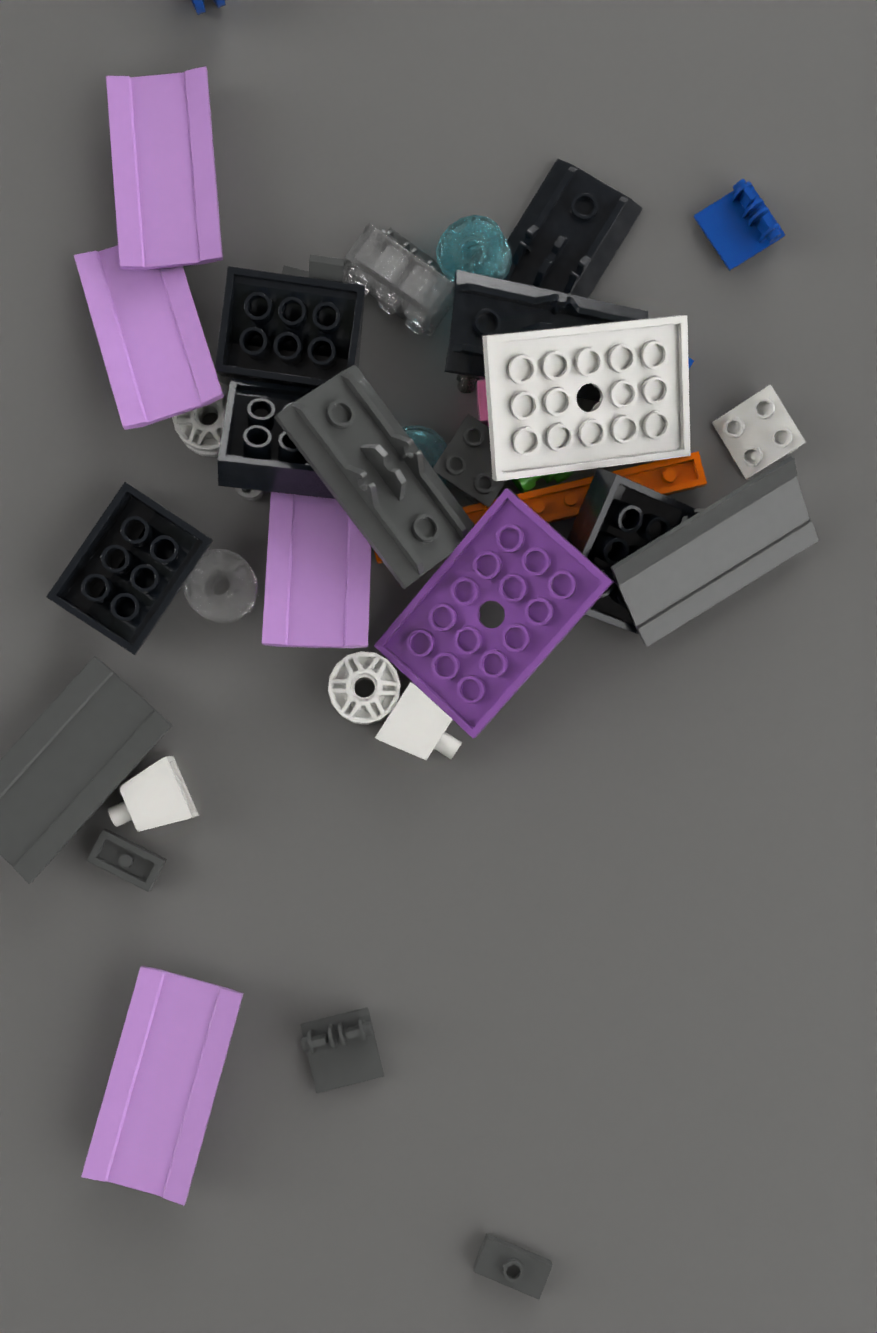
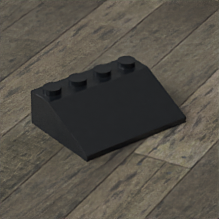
[215,266,366,388]
[218,378,335,499]
[567,467,696,634]
[46,482,213,655]

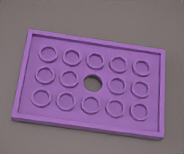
[374,488,614,739]

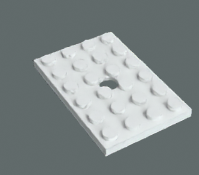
[482,315,691,481]

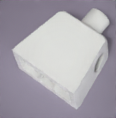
[375,682,462,760]
[108,756,199,832]

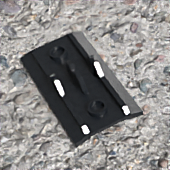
[485,159,643,298]
[444,270,648,402]

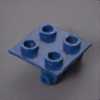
[693,179,785,271]

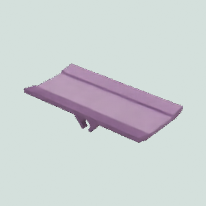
[106,66,223,270]
[74,245,224,430]
[262,492,372,648]
[81,966,244,1206]

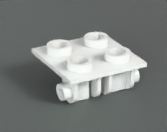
[712,384,806,479]

